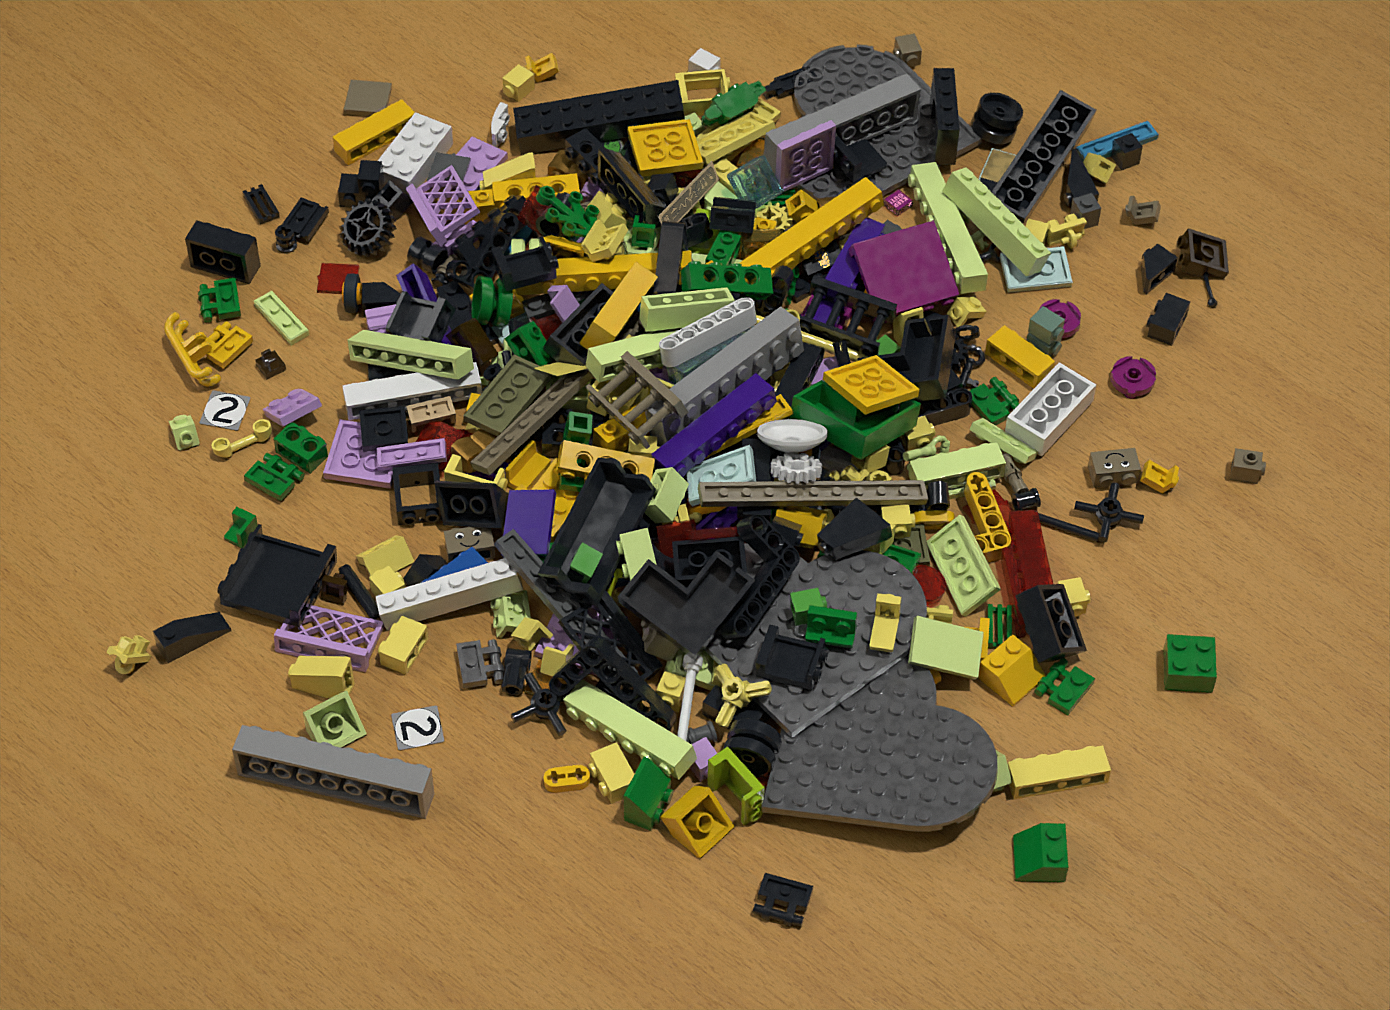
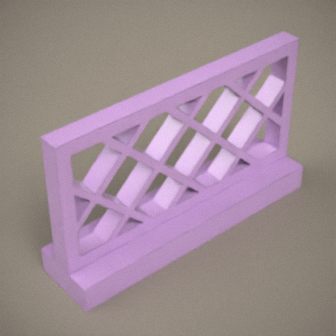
[406,165,480,246]
[274,605,384,672]

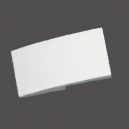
[491,102,510,148]

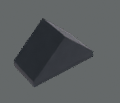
[403,554,448,587]

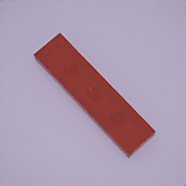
[1001,547,1027,638]

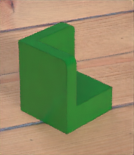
[631,215,656,248]
[224,507,258,548]

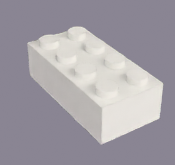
[378,112,453,198]
[1005,362,1096,457]

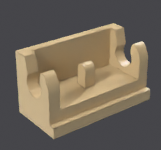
[406,396,456,433]

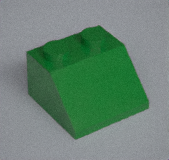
[624,756,674,831]
[1013,823,1069,882]

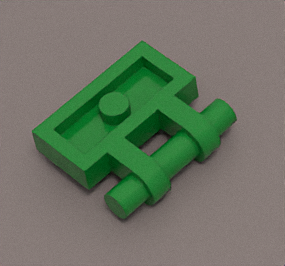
[198,278,241,323]
[970,377,1020,426]
[244,453,305,501]
[1034,658,1095,715]

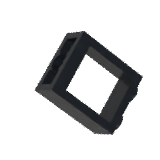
[392,463,442,525]

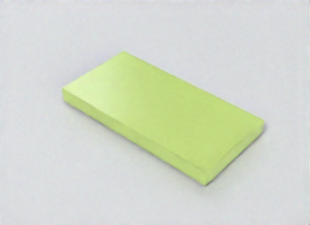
[927,515,1001,616]

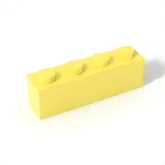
[1008,746,1111,799]

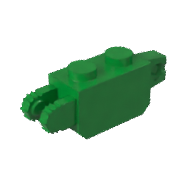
[701,81,766,127]

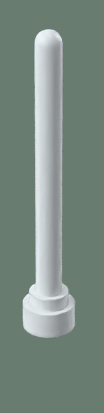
[677,654,703,741]

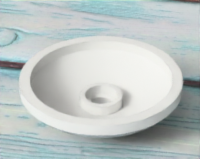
[757,419,827,454]

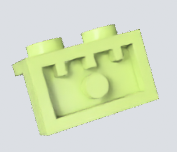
[490,590,531,638]

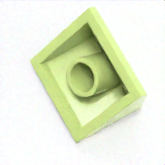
[303,690,367,748]

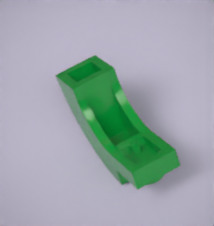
[558,411,592,492]

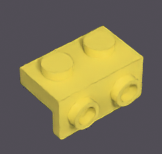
[581,219,628,262]

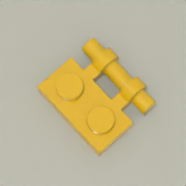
[204,321,253,369]

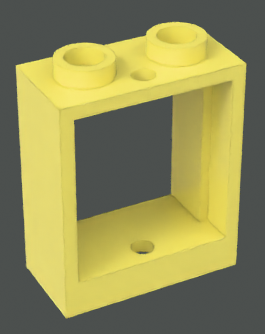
[675,69,730,116]

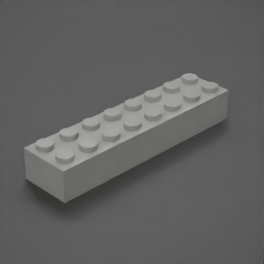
[763,73,921,177]
[645,307,804,446]
[232,725,435,819]

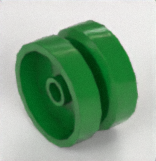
[471,276,513,328]

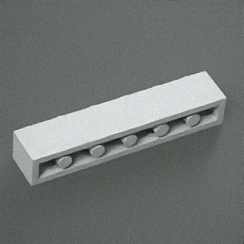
[342,362,482,420]
[376,558,523,631]

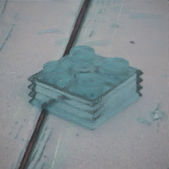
[727,155,783,209]

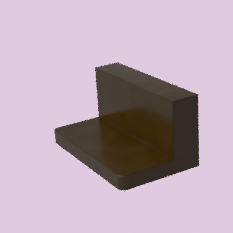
[446,318,498,368]

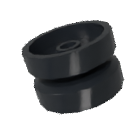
[971,92,1023,144]
[723,719,782,778]

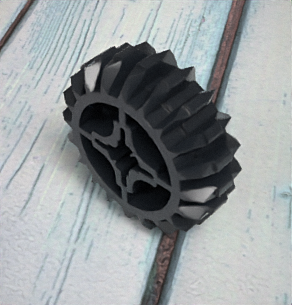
[339,199,397,257]

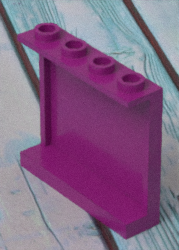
[848,220,959,324]

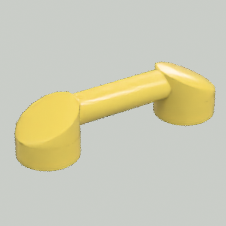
[211,419,272,458]

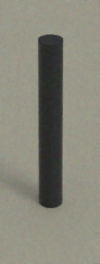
[1031,511,1100,542]

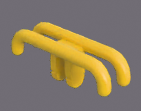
[164,312,221,387]

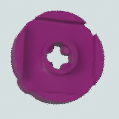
[1039,299,1081,338]
[1110,356,1156,399]

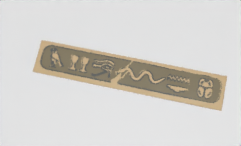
[658,161,719,225]

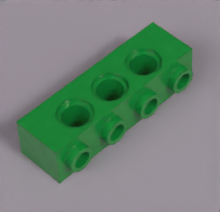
[680,261,773,300]

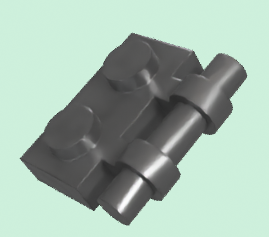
[456,639,505,688]

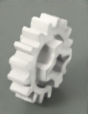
[771,453,822,484]

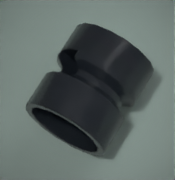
[407,236,448,275]

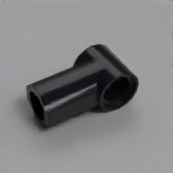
[502,648,532,696]

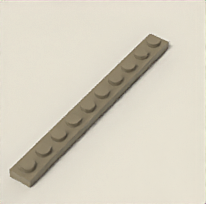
[471,327,636,475]
[697,480,928,507]

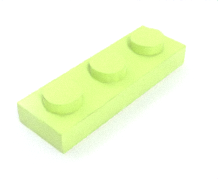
[969,418,1038,464]

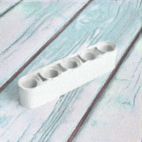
[659,298,757,367]

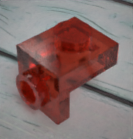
[529,313,562,341]

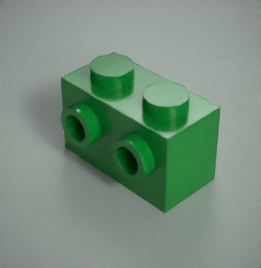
[505,321,555,366]

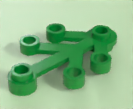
[536,186,599,238]

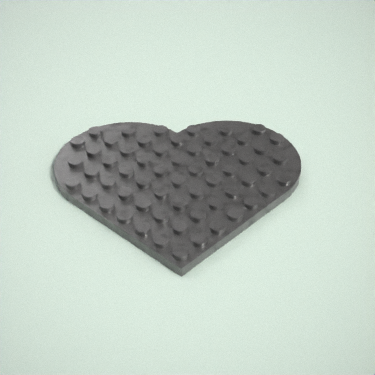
[794,44,982,200]
[704,544,927,738]
[762,654,998,832]

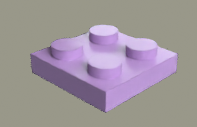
[263,389,322,426]

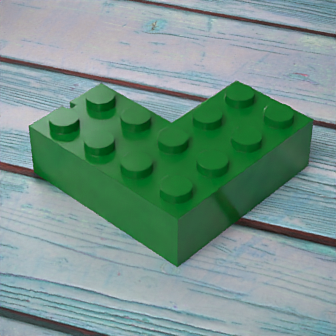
[789,380,921,460]

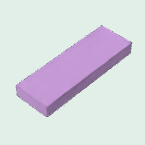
[377,438,447,471]

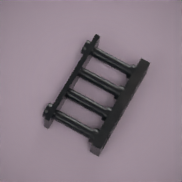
[799,275,897,356]

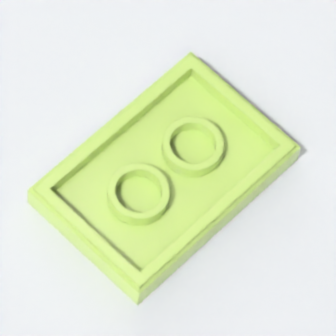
[908,616,984,680]

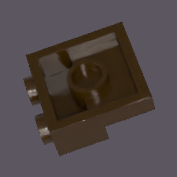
[1176,228,1229,278]

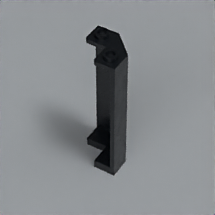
[538,458,656,606]

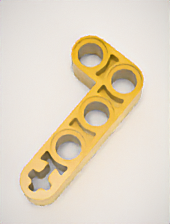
[964,472,1011,562]

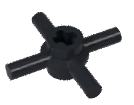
[1074,483,1144,542]
[511,672,575,736]

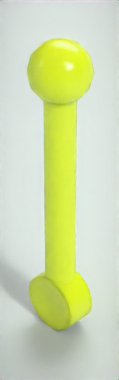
[608,568,623,596]

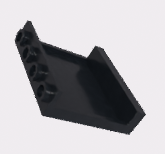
[217,524,337,627]

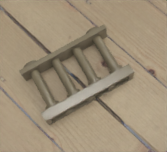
[586,351,689,449]

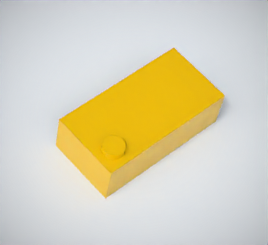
[579,262,658,349]

